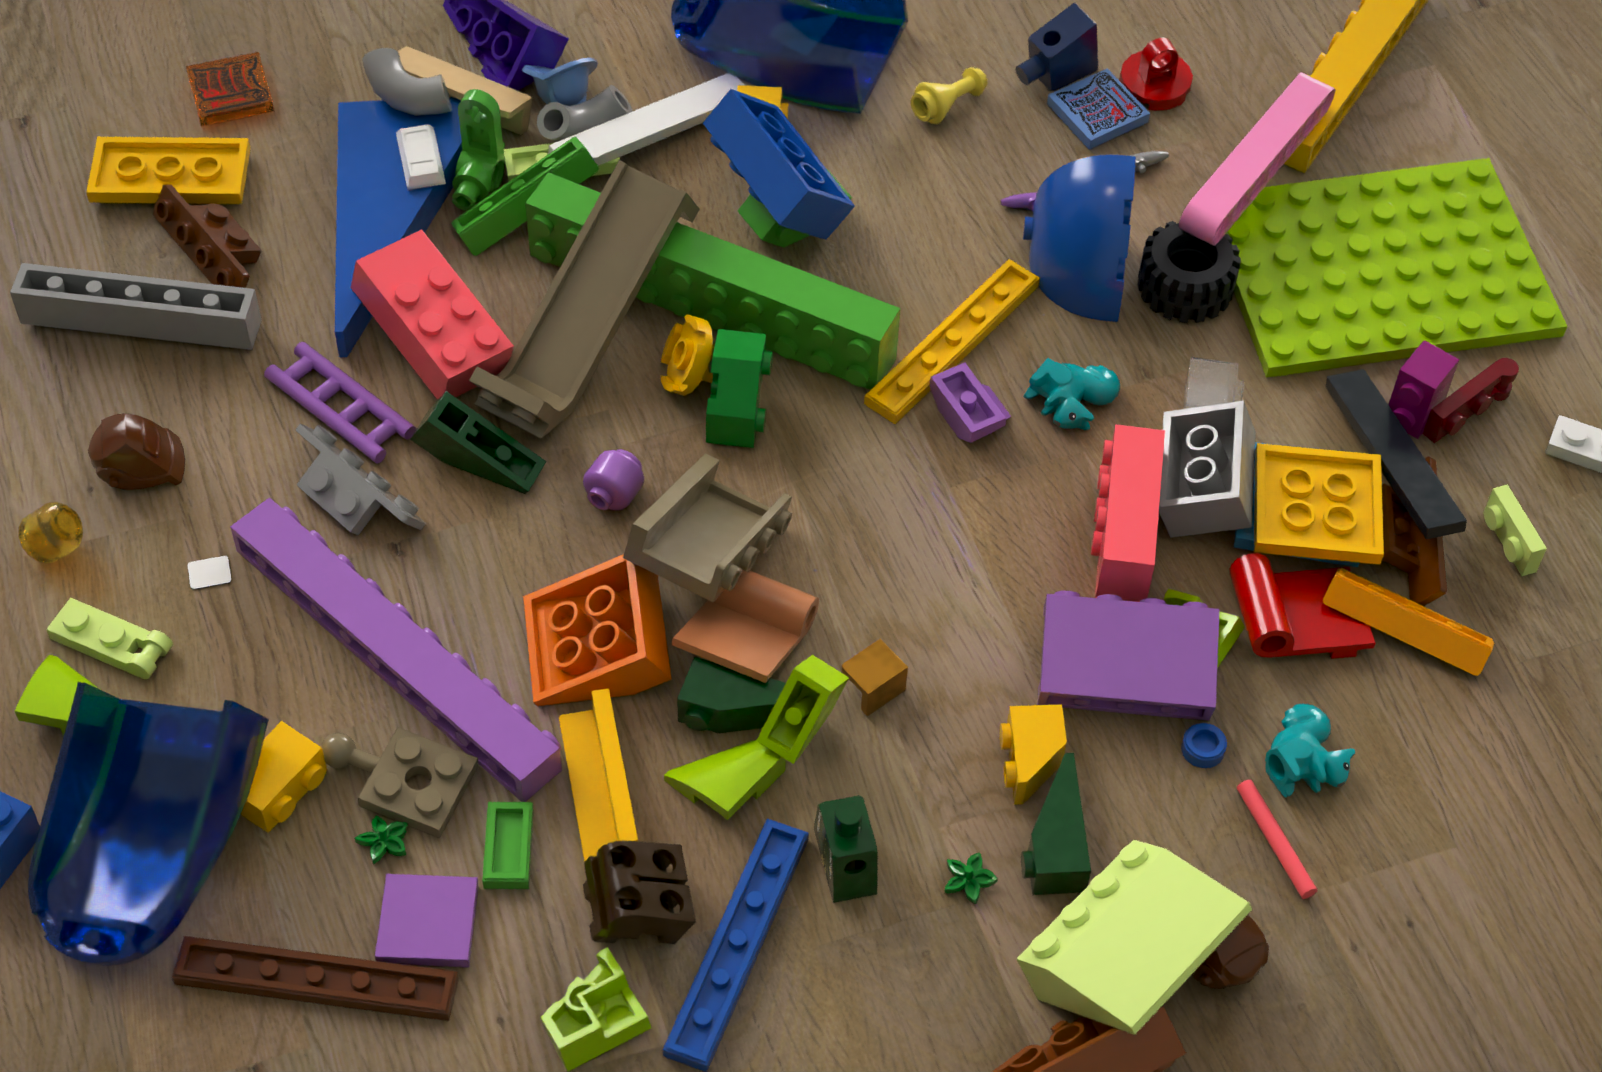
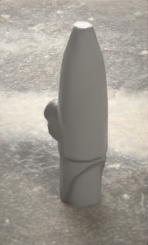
[1129,151,1169,173]

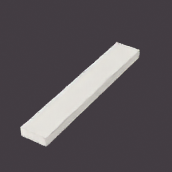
[548,72,745,166]

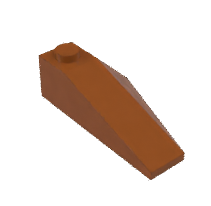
[992,1005,1186,1072]

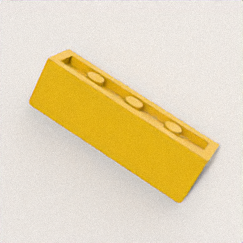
[559,688,638,862]

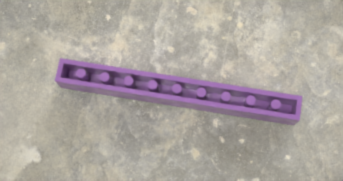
[230,497,562,802]

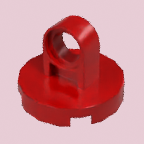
[1119,38,1193,111]

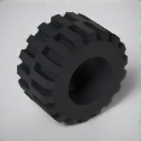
[1137,221,1241,323]

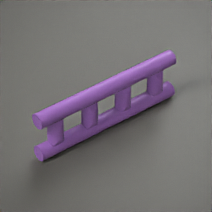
[264,342,416,463]

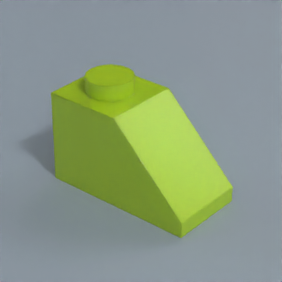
[756,655,849,764]

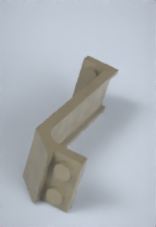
[469,160,700,439]

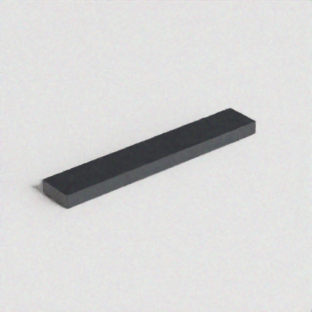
[1326,369,1467,540]

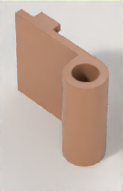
[671,570,819,683]

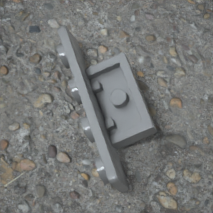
[296,423,426,535]

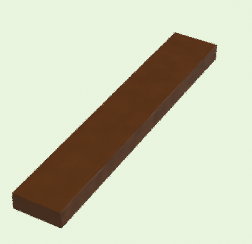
[172,936,459,1021]

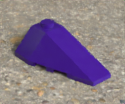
[443,0,569,91]

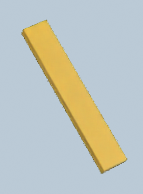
[864,259,1040,424]

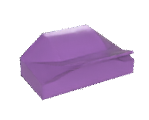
[930,363,1011,443]

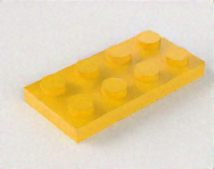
[86,137,251,204]

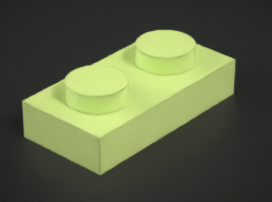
[1483,484,1547,576]

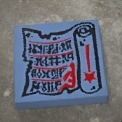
[1047,69,1150,150]

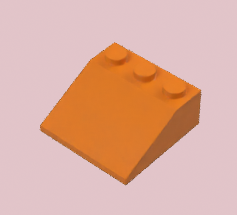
[523,554,672,706]

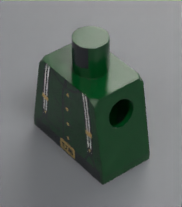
[814,796,878,903]

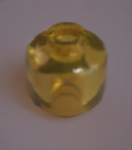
[18,502,83,563]

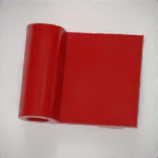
[1229,553,1376,659]

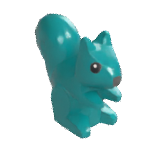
[1023,358,1120,430]
[1265,703,1355,798]

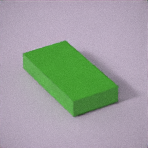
[482,802,534,889]

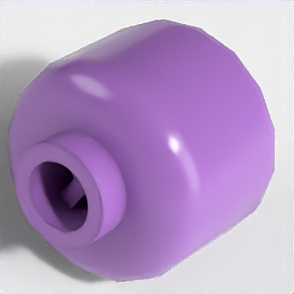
[583,449,644,510]

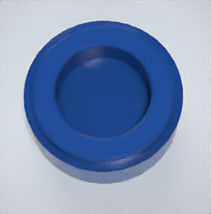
[1181,723,1227,768]

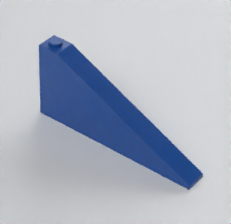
[335,97,463,358]

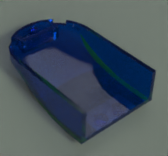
[671,0,909,114]
[28,682,269,966]

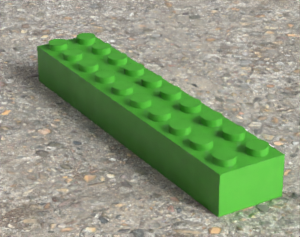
[525,172,900,390]

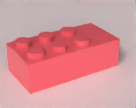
[351,230,514,400]
[1091,424,1165,602]

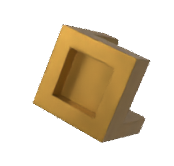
[842,638,908,716]

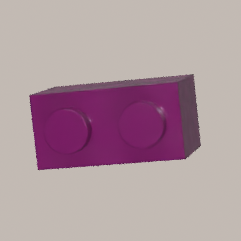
[1388,340,1459,439]

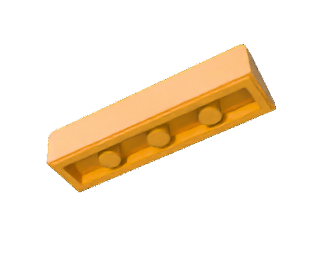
[1323,567,1494,676]

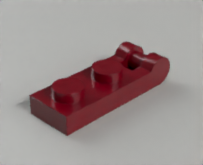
[1423,358,1519,444]

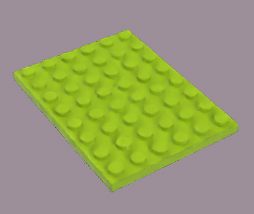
[1226,158,1568,378]

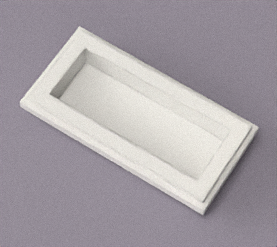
[396,124,446,190]

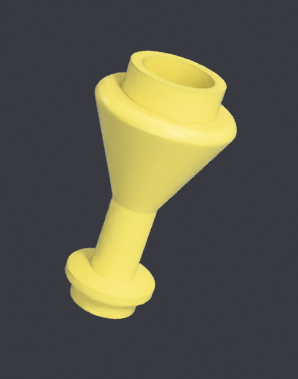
[911,67,987,124]

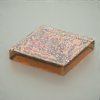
[186,52,274,126]

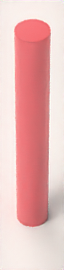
[1236,780,1318,899]

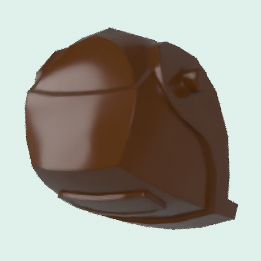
[88,413,185,490]
[1191,915,1269,989]

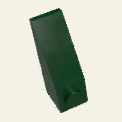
[410,391,547,494]
[677,657,786,733]
[1021,753,1091,895]

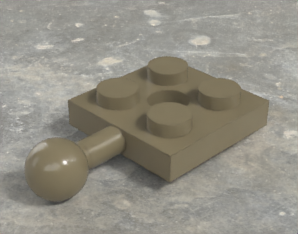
[321,727,478,838]

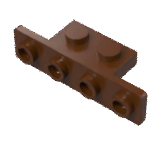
[153,185,262,288]
[1382,456,1447,606]

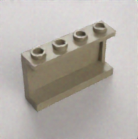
[623,453,792,603]

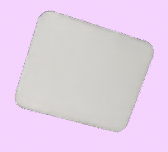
[188,556,231,589]

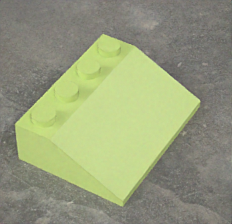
[1017,840,1252,1035]

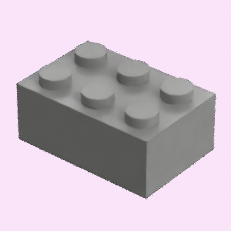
[1159,400,1256,538]

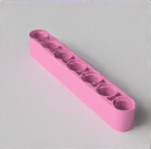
[1179,73,1336,246]

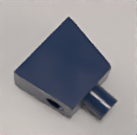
[1015,3,1098,91]

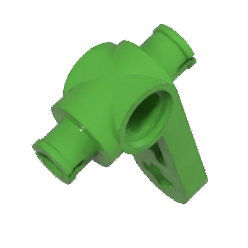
[452,89,505,211]

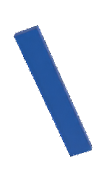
[663,818,809,1072]

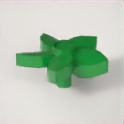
[355,815,408,864]
[944,852,998,904]

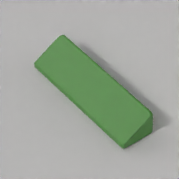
[451,137,599,256]

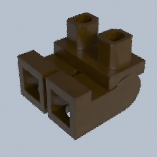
[583,840,696,944]

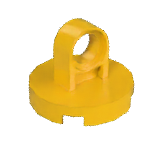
[660,314,715,396]

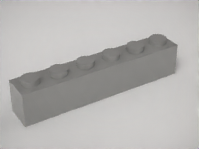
[10,263,262,350]

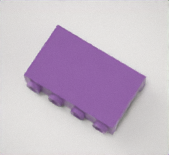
[1037,591,1220,721]

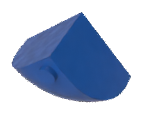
[1023,155,1136,322]

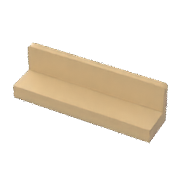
[398,46,532,135]

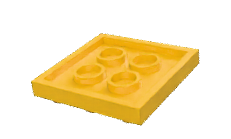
[1254,443,1384,564]

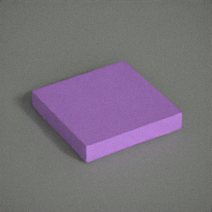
[375,874,479,967]

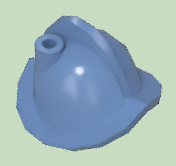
[522,57,598,106]

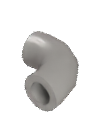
[362,48,452,116]
[537,85,633,142]

